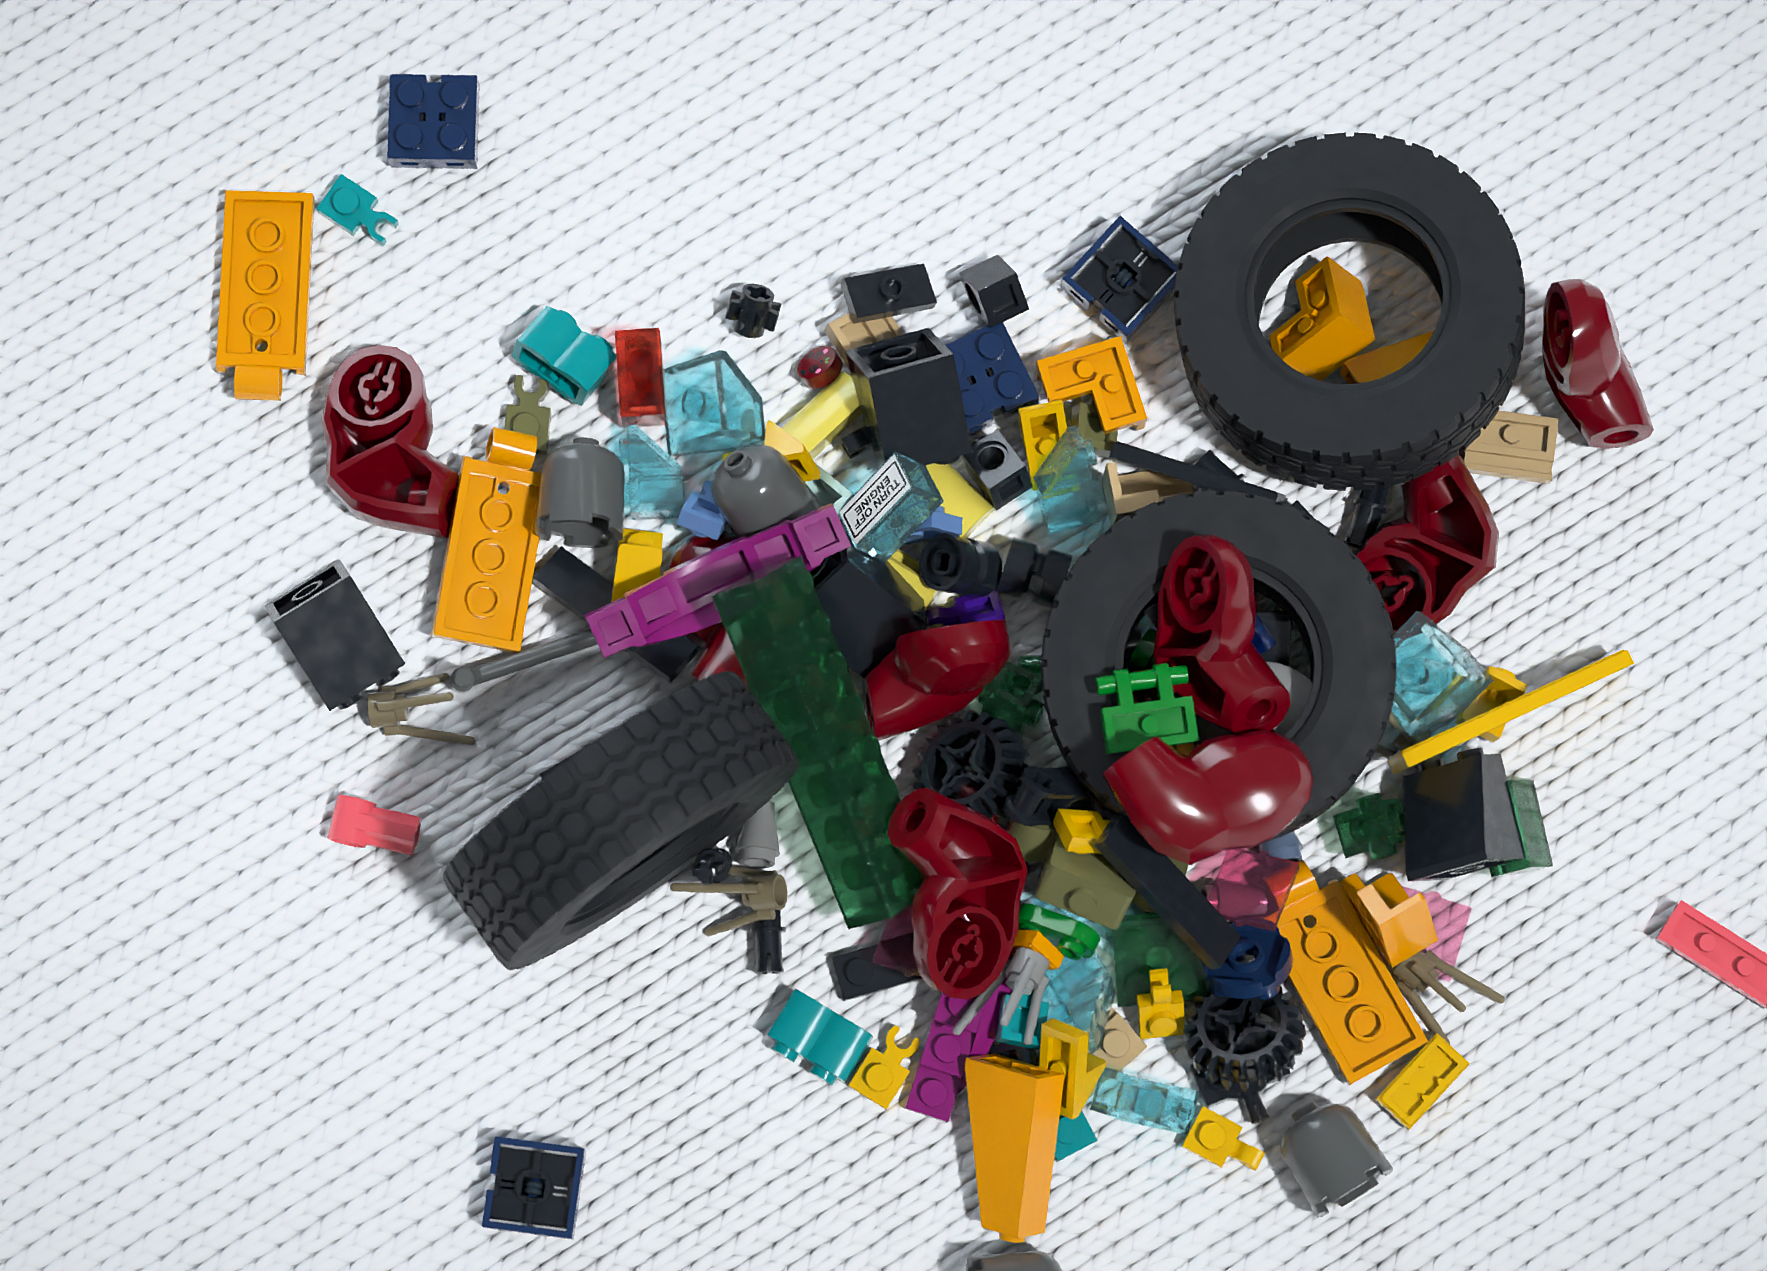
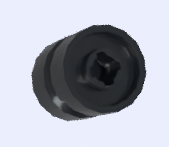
[919,533,1002,598]
[997,537,1073,608]

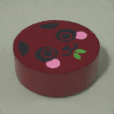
[797,345,843,389]

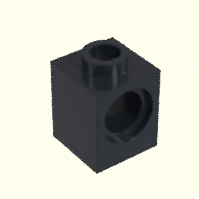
[959,254,1029,328]
[962,429,1033,511]

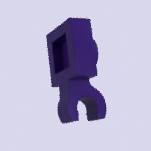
[925,589,1006,627]

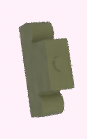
[1006,814,1188,929]

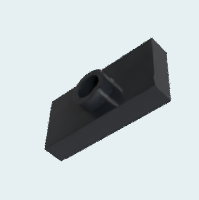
[840,263,937,324]

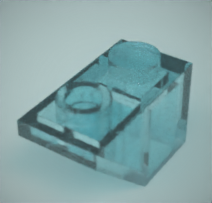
[619,425,684,520]
[1033,425,1105,534]
[1044,950,1116,1054]
[1090,1067,1200,1135]

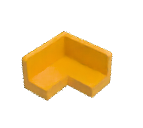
[1269,256,1376,381]
[1035,336,1147,435]
[1340,872,1438,968]

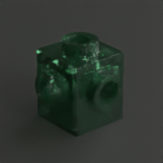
[978,661,1045,737]
[1333,793,1405,861]

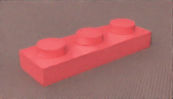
[1655,900,1767,1009]

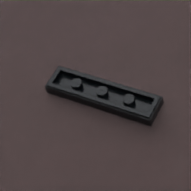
[1109,441,1288,504]
[533,546,699,684]
[1094,813,1241,970]

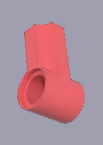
[327,795,422,856]

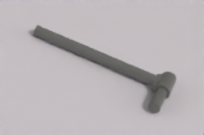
[449,629,598,694]

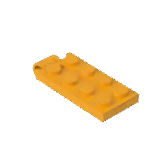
[216,190,315,401]
[430,427,542,653]
[1260,859,1428,1086]

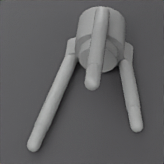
[953,947,1050,1045]

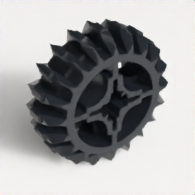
[912,711,1030,820]
[1183,984,1306,1093]

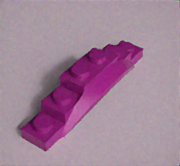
[584,503,851,658]
[905,865,1029,1123]

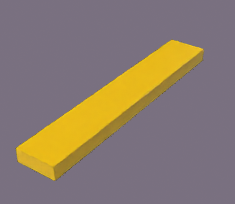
[1387,649,1634,775]

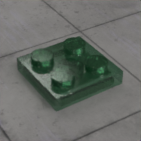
[1111,913,1207,1007]

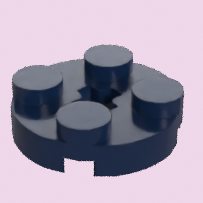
[1201,919,1293,1000]

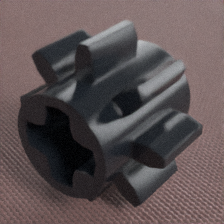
[725,283,782,338]

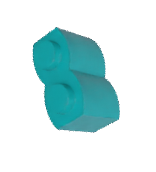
[511,305,616,406]
[767,988,873,1086]

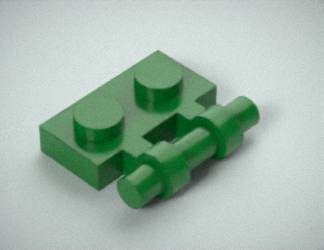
[1095,663,1199,755]

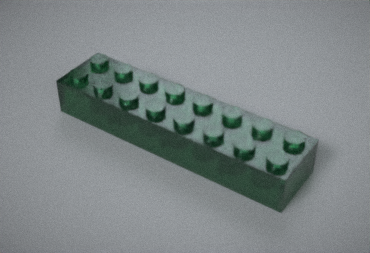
[712,555,924,930]

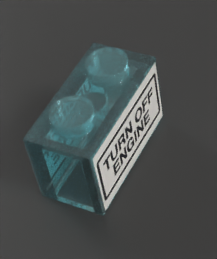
[838,452,944,562]

